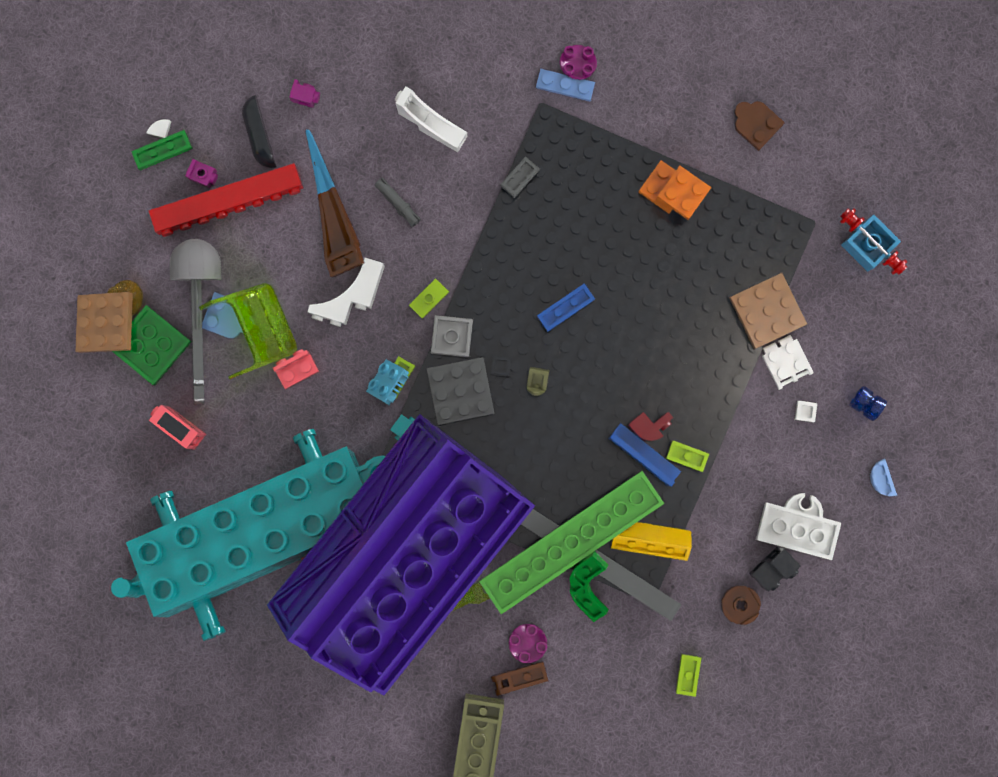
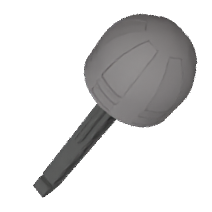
[170,239,221,405]

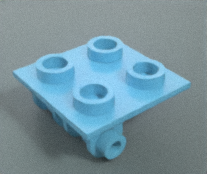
[366,359,409,405]

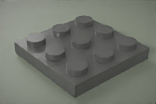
[427,357,495,425]

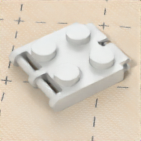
[762,335,813,390]

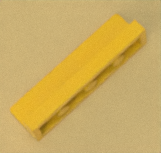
[611,522,692,561]

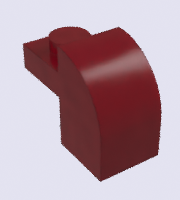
[627,412,673,441]

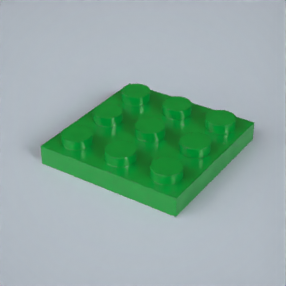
[112,305,192,386]

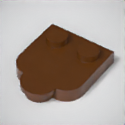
[735,101,785,151]

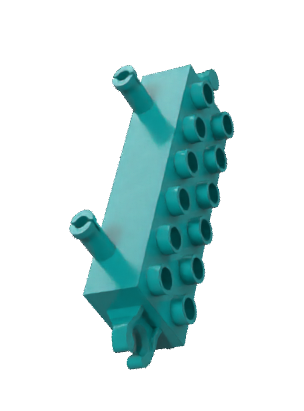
[111,429,385,641]

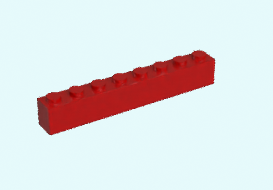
[148,163,304,237]

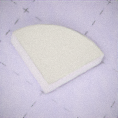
[147,119,171,138]

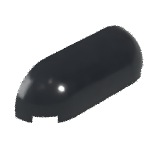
[242,95,276,168]

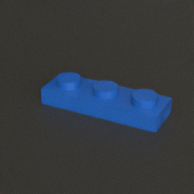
[537,283,595,332]

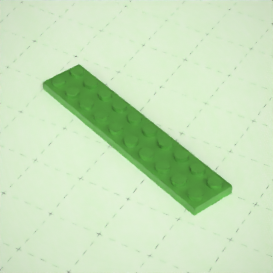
[479,471,664,614]

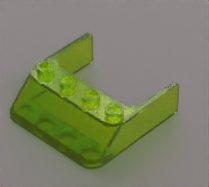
[199,283,297,379]

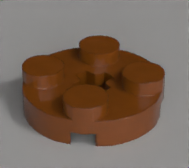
[721,585,761,625]

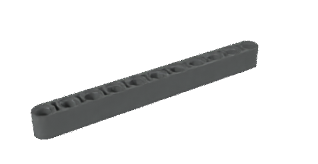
[521,509,681,621]

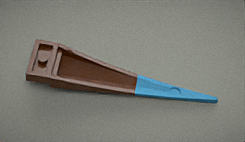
[306,129,365,277]

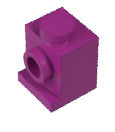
[289,79,320,108]
[185,159,218,189]

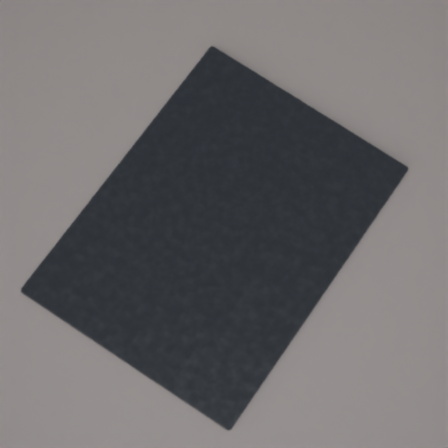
[382,103,816,596]

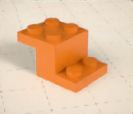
[639,160,712,220]

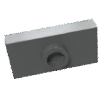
[500,156,540,198]

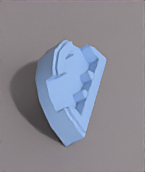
[870,459,897,496]

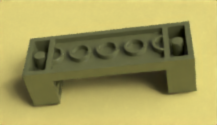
[453,693,504,777]

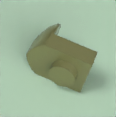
[527,367,550,396]

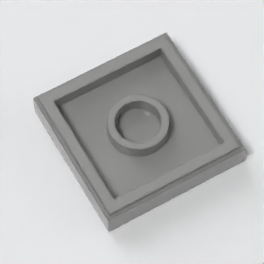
[431,315,473,358]

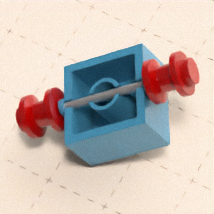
[840,208,908,275]

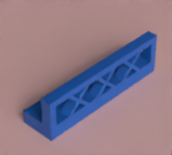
[608,423,681,487]

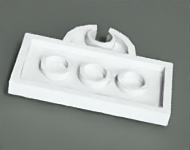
[756,493,841,560]

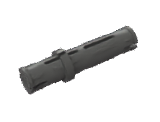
[374,177,421,227]

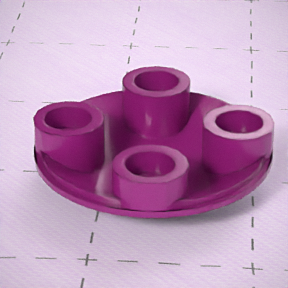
[560,45,597,80]
[508,624,547,663]

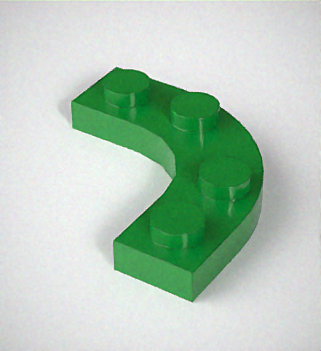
[569,551,609,622]

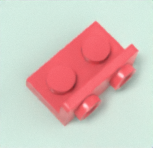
[273,349,319,389]

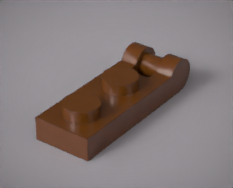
[491,661,548,696]

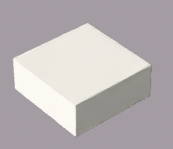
[795,401,817,423]

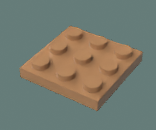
[729,273,807,349]
[76,292,133,353]

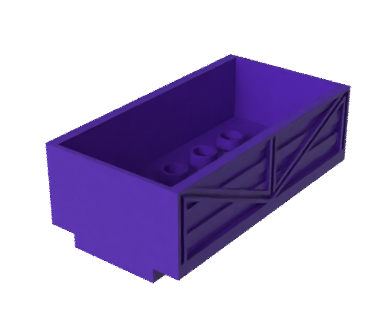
[267,414,535,696]

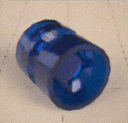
[849,386,887,421]

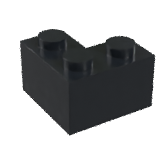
[749,547,801,592]

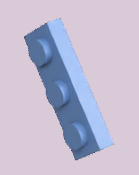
[536,69,595,102]

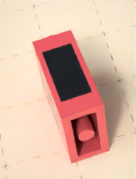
[149,405,206,450]

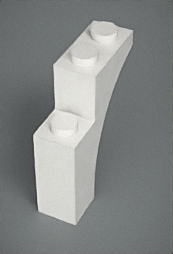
[395,86,467,152]
[308,258,385,327]

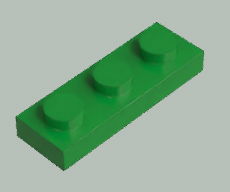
[131,130,193,170]

